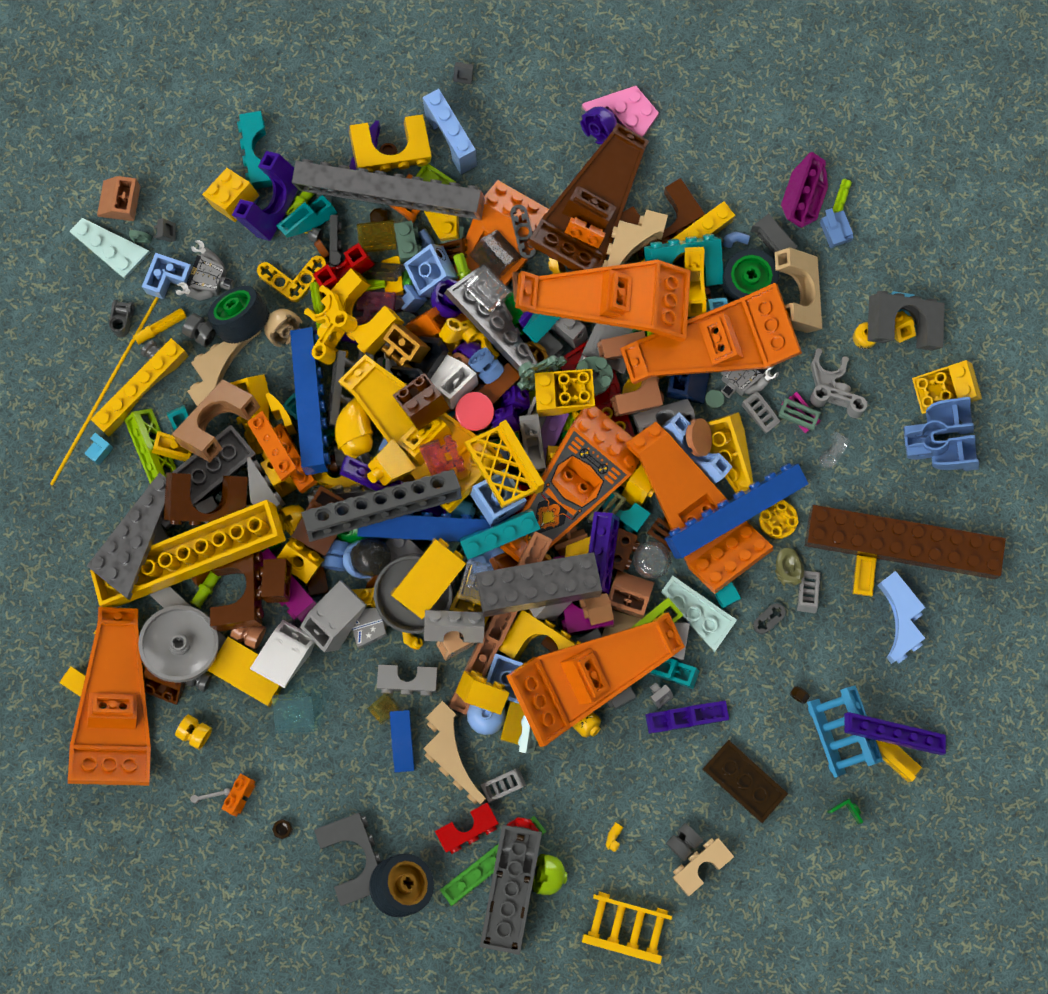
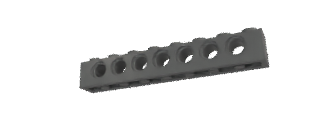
[301,469,462,542]

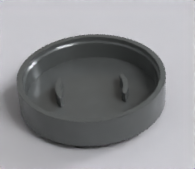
[374,553,453,634]

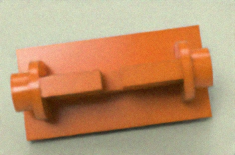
[564,217,606,248]
[221,773,256,817]

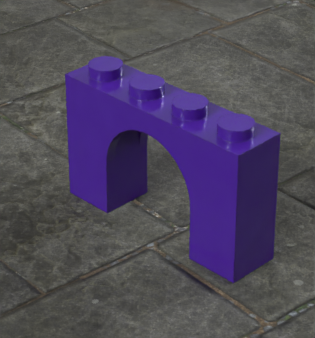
[232,151,298,241]

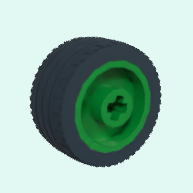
[722,249,779,302]
[208,285,269,344]

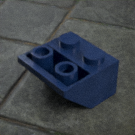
[666,373,710,404]

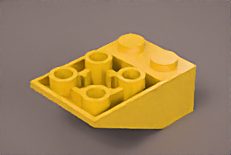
[912,360,982,414]
[535,369,595,417]

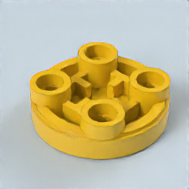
[759,500,798,539]

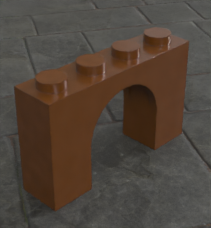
[620,178,705,257]
[164,473,248,525]
[210,551,264,632]

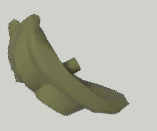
[775,548,804,586]

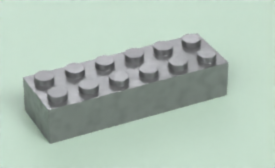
[161,425,256,530]
[476,552,602,617]

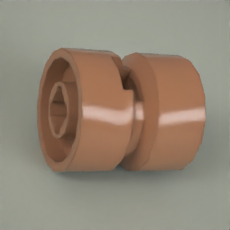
[230,625,266,650]

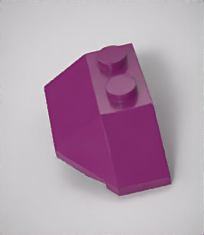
[781,152,828,228]

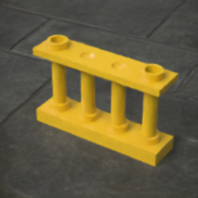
[581,892,672,964]

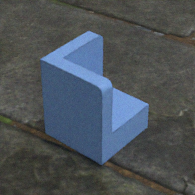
[402,284,427,312]

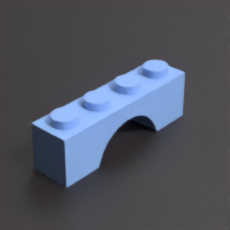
[662,412,733,485]

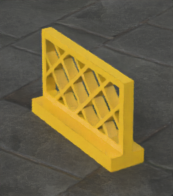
[464,420,545,508]

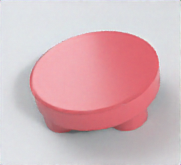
[455,392,494,431]

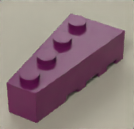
[261,548,316,622]

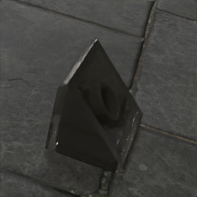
[470,230,523,283]

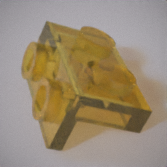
[357,220,396,252]

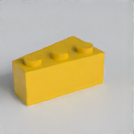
[621,464,654,506]

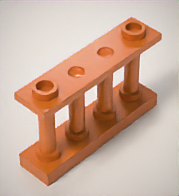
[247,411,317,494]

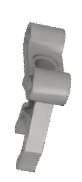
[810,348,867,418]

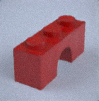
[312,243,375,290]
[435,803,499,854]

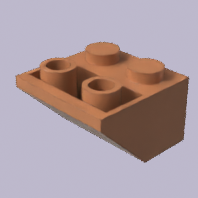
[97,176,141,221]
[609,571,655,619]

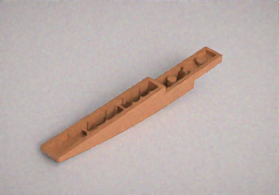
[448,531,553,715]

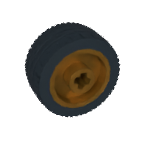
[369,854,434,917]

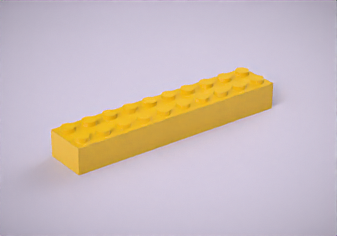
[90,500,286,608]

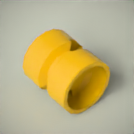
[175,714,212,750]

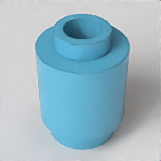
[447,501,476,519]

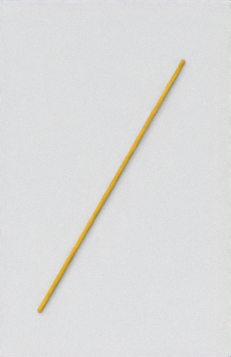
[50,297,159,485]

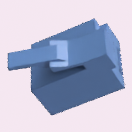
[820,208,853,248]

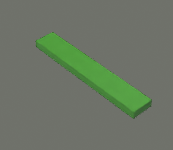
[440,816,546,906]

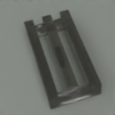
[364,262,406,281]

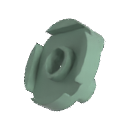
[576,356,613,395]

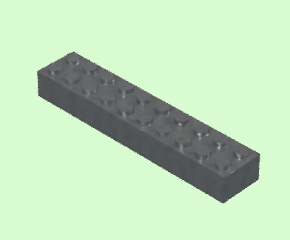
[292,159,485,220]

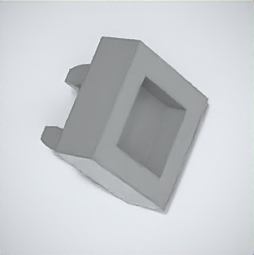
[650,683,674,709]

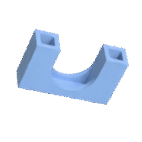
[423,89,477,174]

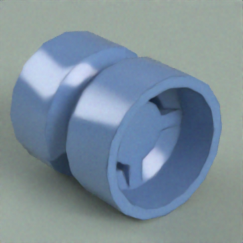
[468,347,504,384]
[321,540,350,571]

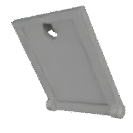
[582,323,633,374]

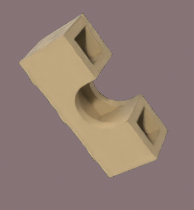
[672,838,734,896]

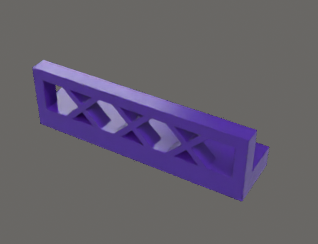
[588,512,620,594]

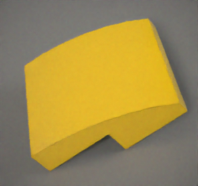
[266,393,297,435]

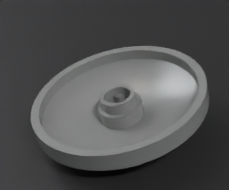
[138,605,219,683]

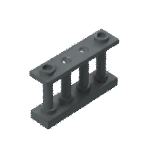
[327,350,385,433]

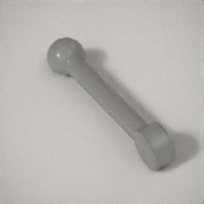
[190,788,231,804]

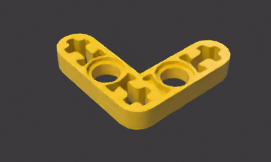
[257,256,327,302]

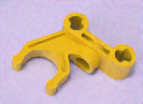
[304,285,358,365]
[439,318,499,359]

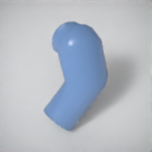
[418,228,434,251]
[723,232,750,248]

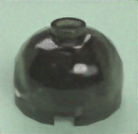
[351,537,391,577]

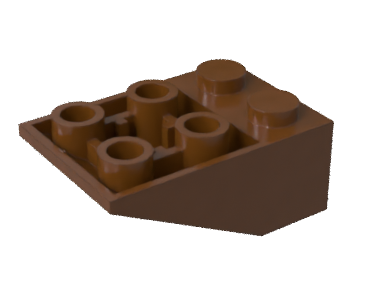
[291,485,345,556]

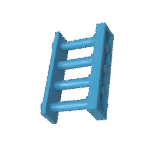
[807,685,883,778]

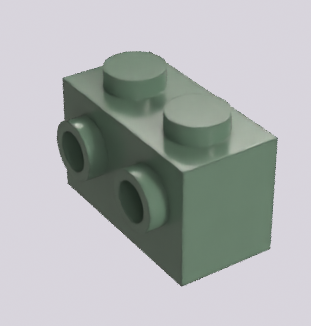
[394,221,421,266]

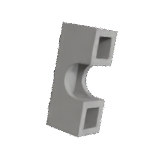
[633,399,695,434]
[424,610,485,643]
[377,665,438,696]

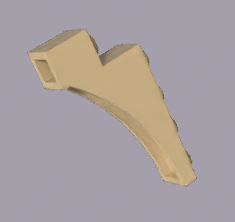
[603,210,668,267]
[187,330,261,406]
[424,701,486,805]

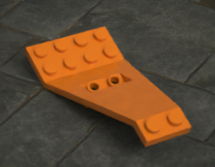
[515,260,691,342]
[626,422,773,594]

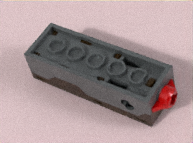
[480,817,542,955]

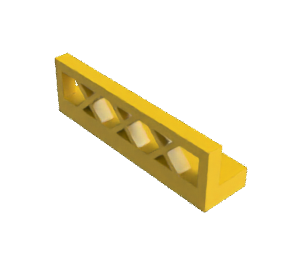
[876,740,922,782]

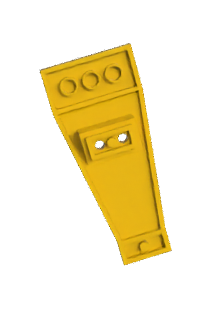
[338,354,504,513]

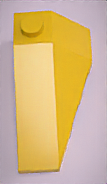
[231,374,269,455]
[707,412,753,493]

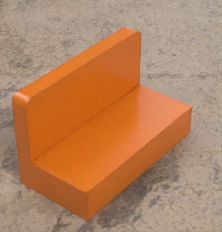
[405,306,441,337]

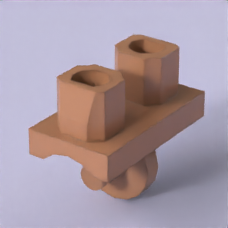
[553,526,588,556]

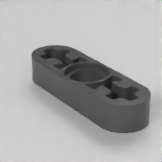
[510,205,537,259]

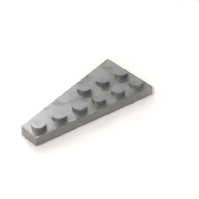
[444,264,537,372]
[87,473,166,600]

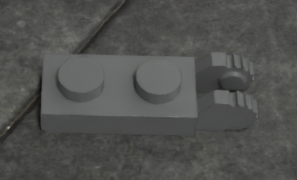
[330,215,341,267]

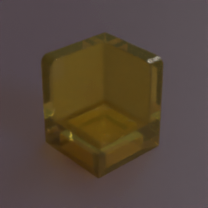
[367,693,398,725]

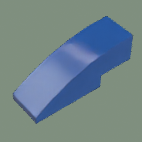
[390,710,415,772]

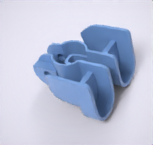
[903,397,979,471]

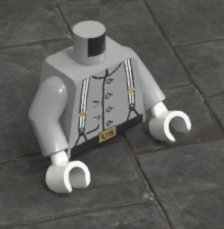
[176,240,234,301]
[721,367,779,398]

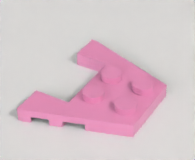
[582,86,659,137]

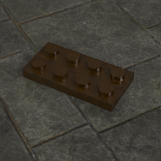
[702,740,788,824]

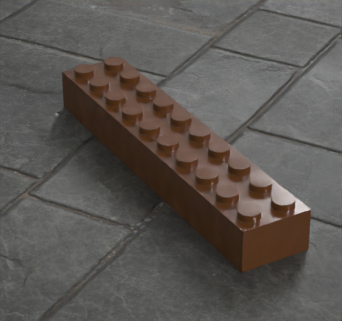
[804,505,1006,580]

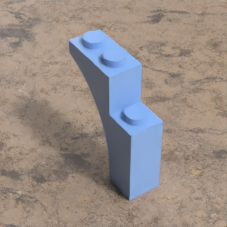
[877,571,925,664]

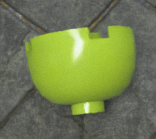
[533,854,567,895]

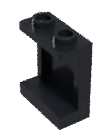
[390,336,449,383]

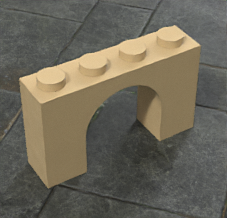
[775,248,822,333]

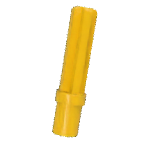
[133,308,186,345]

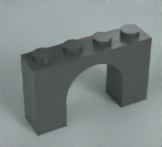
[868,291,945,351]
[314,813,382,906]

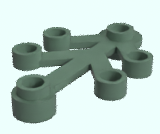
[517,355,567,391]

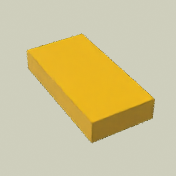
[853,555,876,597]

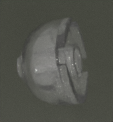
[633,541,671,579]

